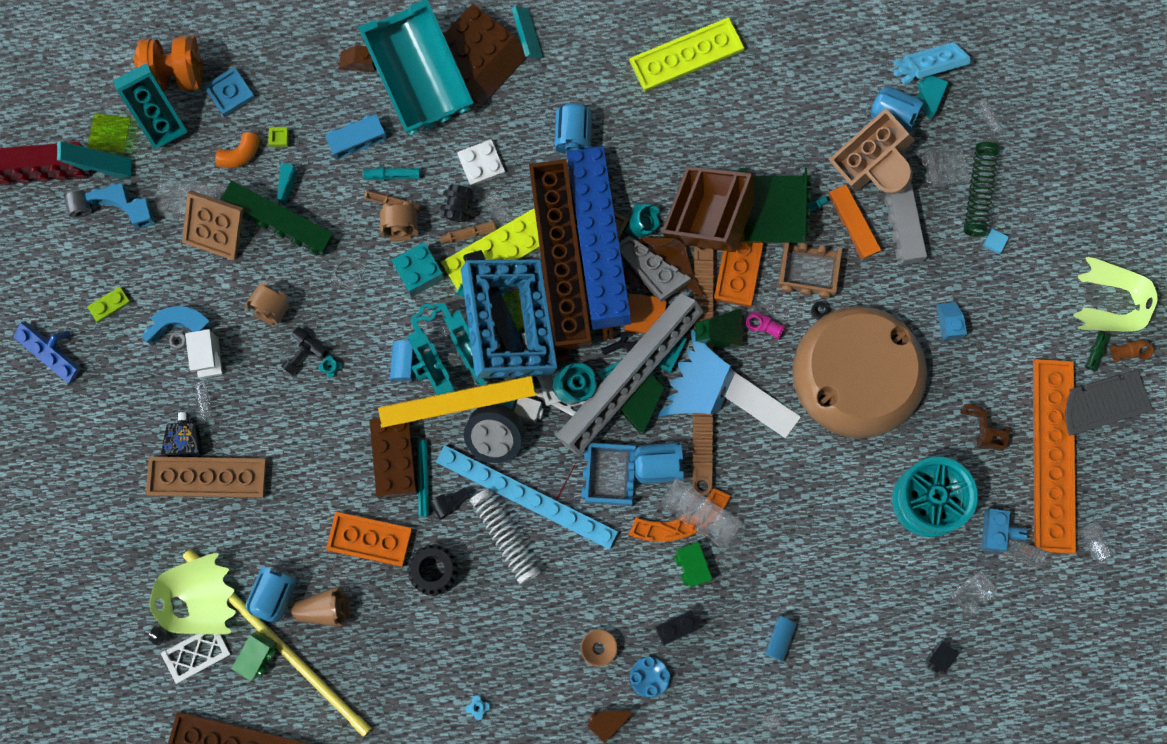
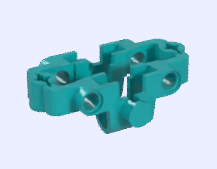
[407,303,490,395]

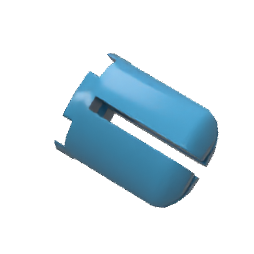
[870,86,924,134]
[554,103,593,154]
[634,443,684,484]
[245,566,298,623]

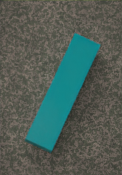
[57,141,131,179]

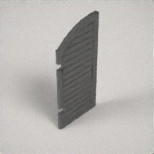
[1065,370,1153,436]

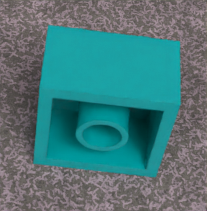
[391,242,444,297]

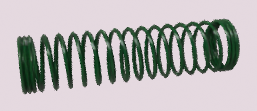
[963,142,1000,237]

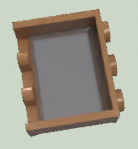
[777,243,842,298]

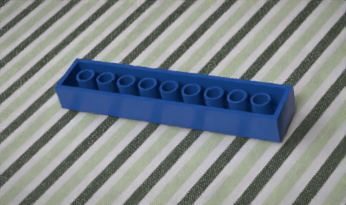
[567,146,631,330]

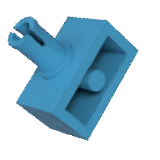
[981,509,1027,553]

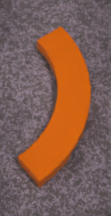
[628,488,731,542]

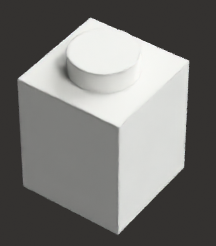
[514,398,544,423]

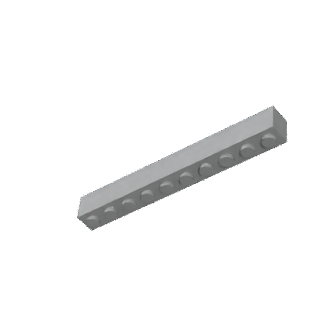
[556,293,703,455]

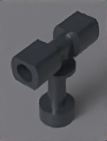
[281,327,329,376]

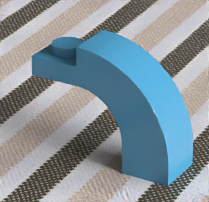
[141,306,214,346]

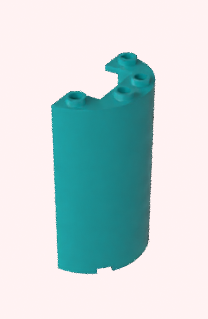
[358,0,473,135]

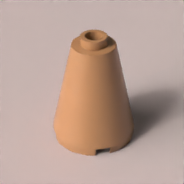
[292,586,350,627]

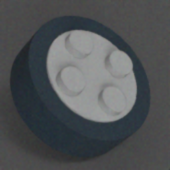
[464,404,525,463]

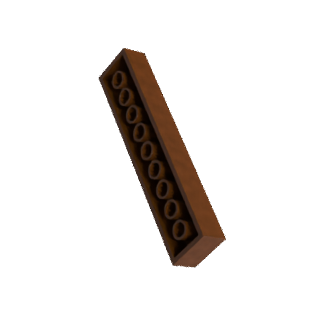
[529,159,591,351]

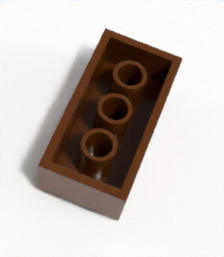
[369,418,418,499]

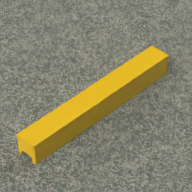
[378,375,537,428]

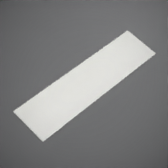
[721,370,801,438]

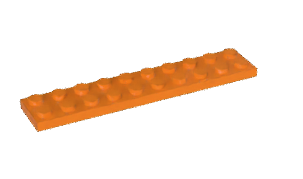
[1033,359,1076,554]

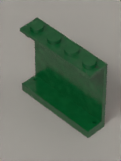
[739,167,811,243]

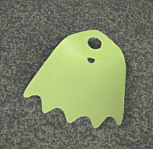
[1073,257,1158,332]
[150,553,236,634]

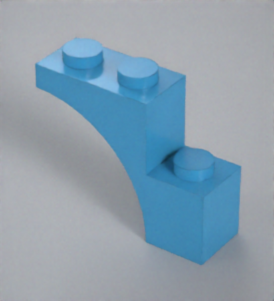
[85,183,155,229]

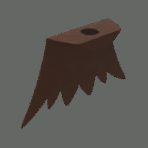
[623,237,703,297]

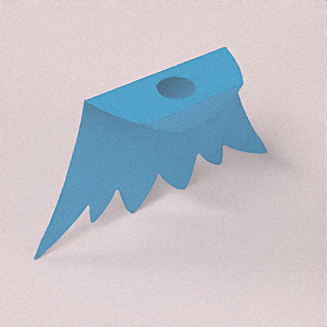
[656,328,733,417]

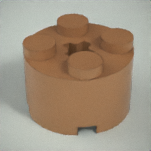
[380,203,418,242]
[245,282,290,326]

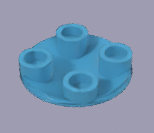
[630,657,670,698]

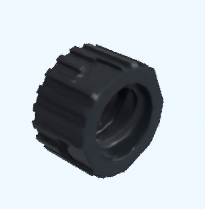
[811,301,829,320]

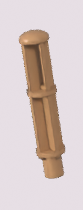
[364,189,421,212]
[440,221,497,244]

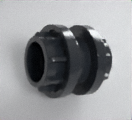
[440,184,476,223]

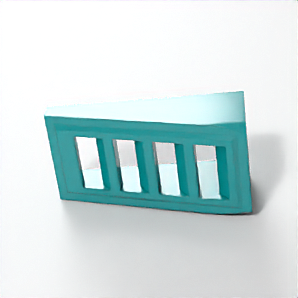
[277,162,298,206]

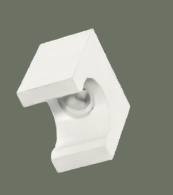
[185,329,223,379]

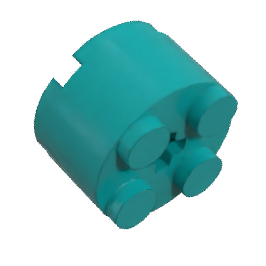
[552,363,596,405]

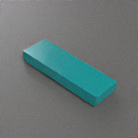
[511,5,542,59]

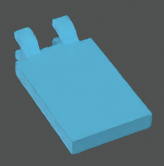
[893,42,970,84]

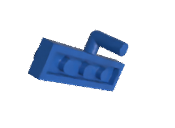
[13,321,81,384]

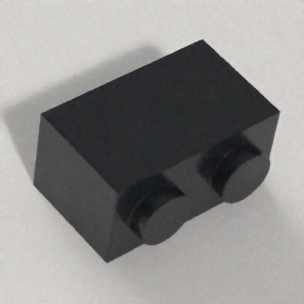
[654,610,700,646]

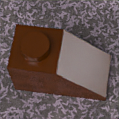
[339,45,376,72]
[587,711,633,743]

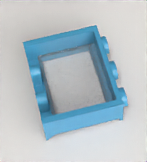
[582,443,636,507]

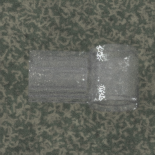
[1076,520,1114,563]

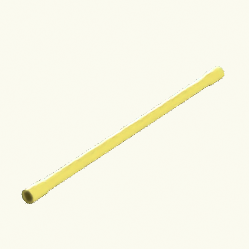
[183,549,372,737]

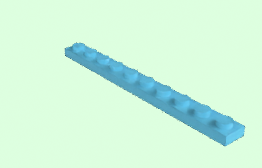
[436,445,618,549]

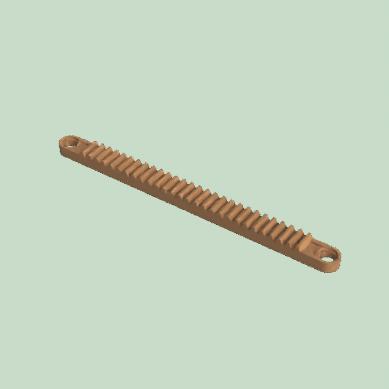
[692,246,714,496]

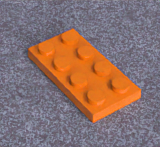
[714,243,763,308]
[326,512,412,567]

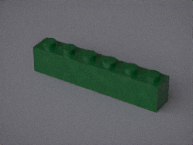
[220,180,333,256]

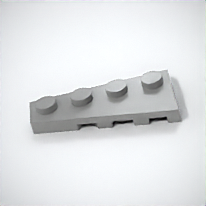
[619,236,691,302]

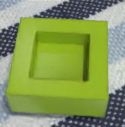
[268,127,289,147]

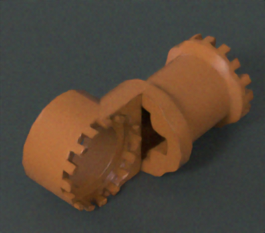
[1110,340,1154,363]

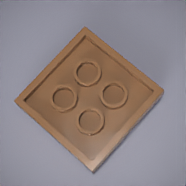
[182,190,244,260]

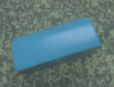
[390,340,415,382]
[765,616,797,662]

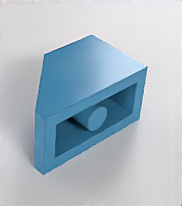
[937,302,967,341]

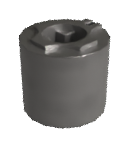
[64,190,92,218]

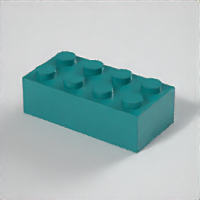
[113,63,187,150]

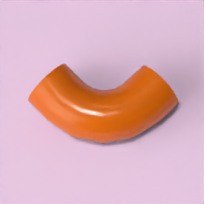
[215,132,261,168]

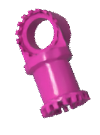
[746,312,786,341]

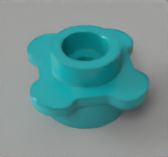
[318,356,342,378]

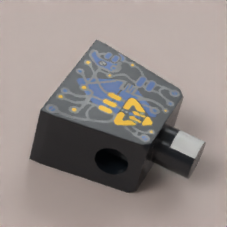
[161,412,203,457]

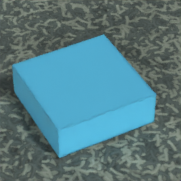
[983,229,1009,254]

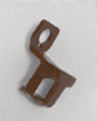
[960,404,1010,451]

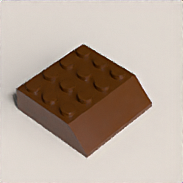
[443,3,527,107]
[661,166,754,252]

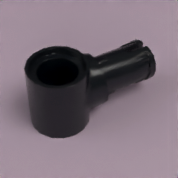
[430,487,470,520]

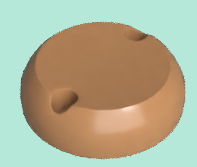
[792,306,927,438]

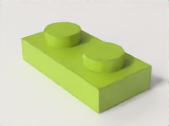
[87,286,131,323]

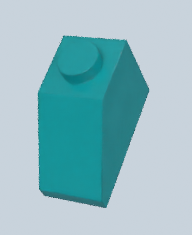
[917,75,948,120]

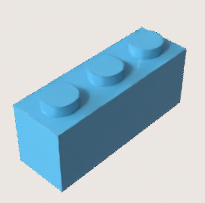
[325,114,387,160]

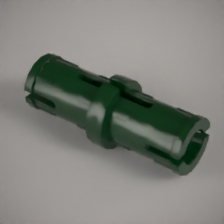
[1085,332,1110,372]

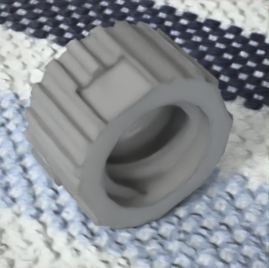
[169,332,187,350]

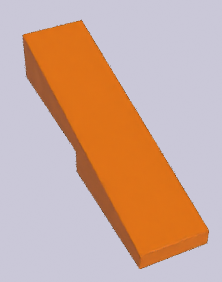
[828,184,881,259]

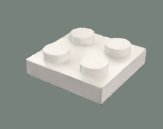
[457,139,505,187]

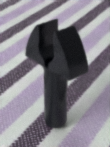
[601,332,637,355]

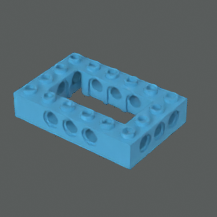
[461,260,557,379]

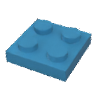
[203,67,255,117]

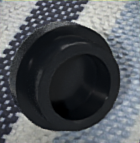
[148,625,170,646]

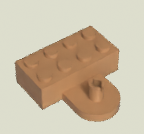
[829,108,915,194]

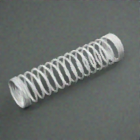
[470,488,541,585]

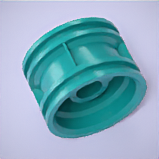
[892,457,978,538]

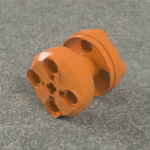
[134,36,203,91]

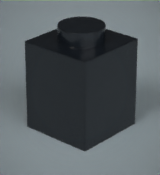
[924,642,958,674]

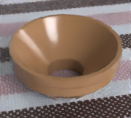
[581,629,617,667]

